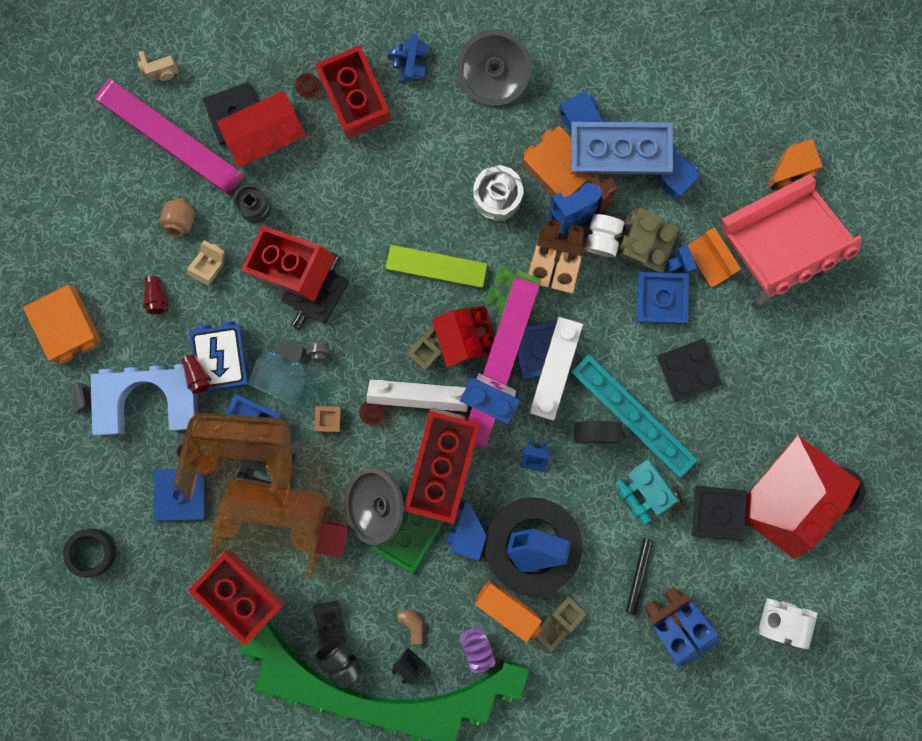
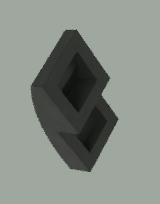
[313,600,348,647]

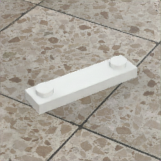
[529,317,583,421]
[367,379,468,412]

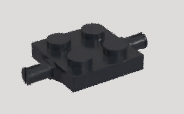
[281,252,349,330]

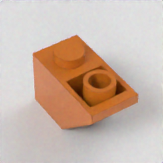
[768,139,823,189]

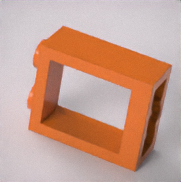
[475,579,542,643]

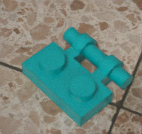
[615,459,680,526]

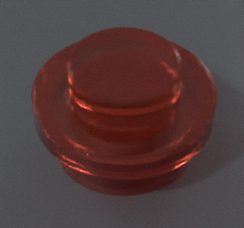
[295,73,320,98]
[359,401,384,425]

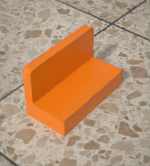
[688,227,741,288]

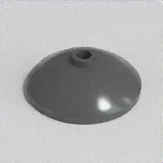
[457,30,531,106]
[345,468,404,545]

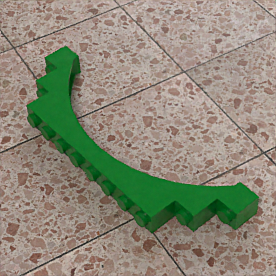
[238,621,529,741]

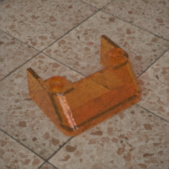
[173,413,292,507]
[208,479,327,579]

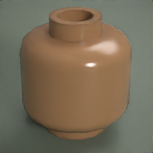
[160,198,195,237]

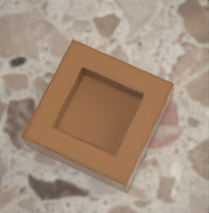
[314,406,342,432]

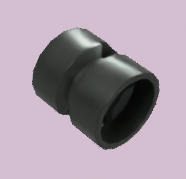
[233,184,271,223]
[315,638,362,688]

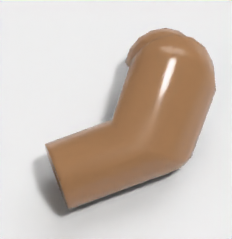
[397,609,424,644]

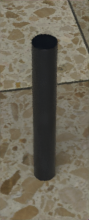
[626,538,653,615]

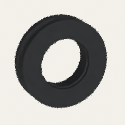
[485,497,582,596]

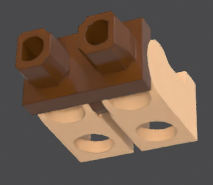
[528,219,585,293]

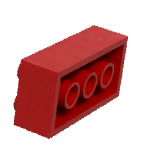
[404,407,481,524]

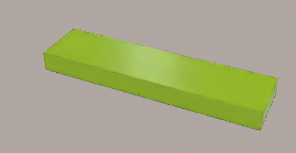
[386,245,487,289]

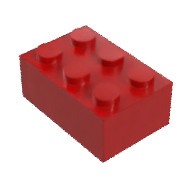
[315,45,392,139]
[241,225,335,302]
[188,550,286,646]

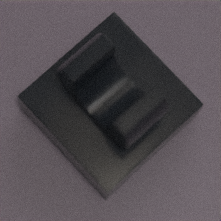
[392,648,427,684]

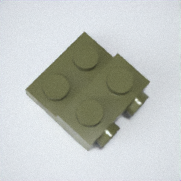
[616,207,679,273]

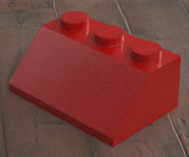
[217,90,306,168]

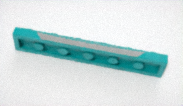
[571,354,697,478]

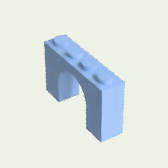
[90,364,200,436]

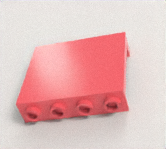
[722,174,862,298]

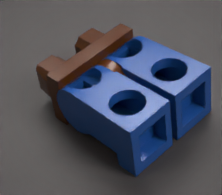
[548,177,618,235]
[644,587,720,669]

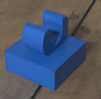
[666,245,697,274]
[520,440,550,472]

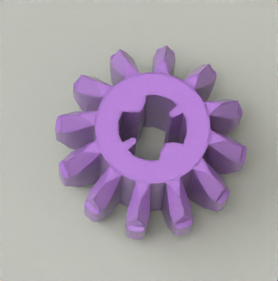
[460,627,495,673]

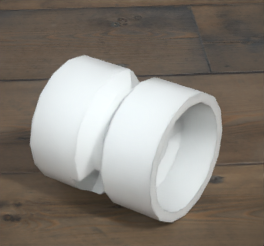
[584,214,624,257]

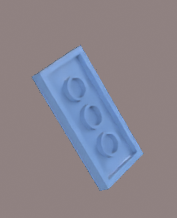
[571,122,673,174]

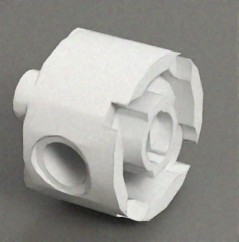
[473,165,523,221]
[758,598,818,649]

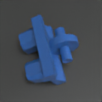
[387,33,429,84]

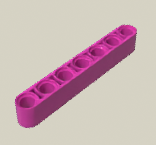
[94,79,244,196]
[469,277,540,449]

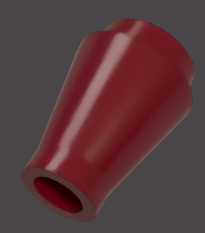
[143,276,168,315]
[181,354,212,394]

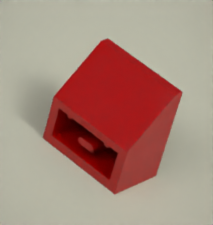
[432,305,495,367]

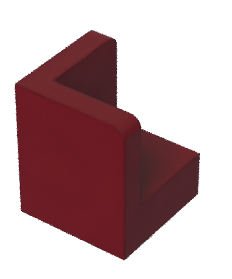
[317,522,350,557]

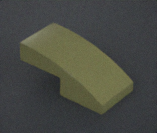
[406,326,442,371]
[535,596,587,653]

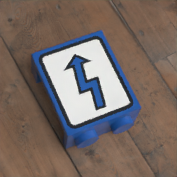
[189,321,252,393]
[460,370,521,424]

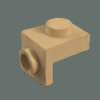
[138,51,179,82]
[187,241,225,286]

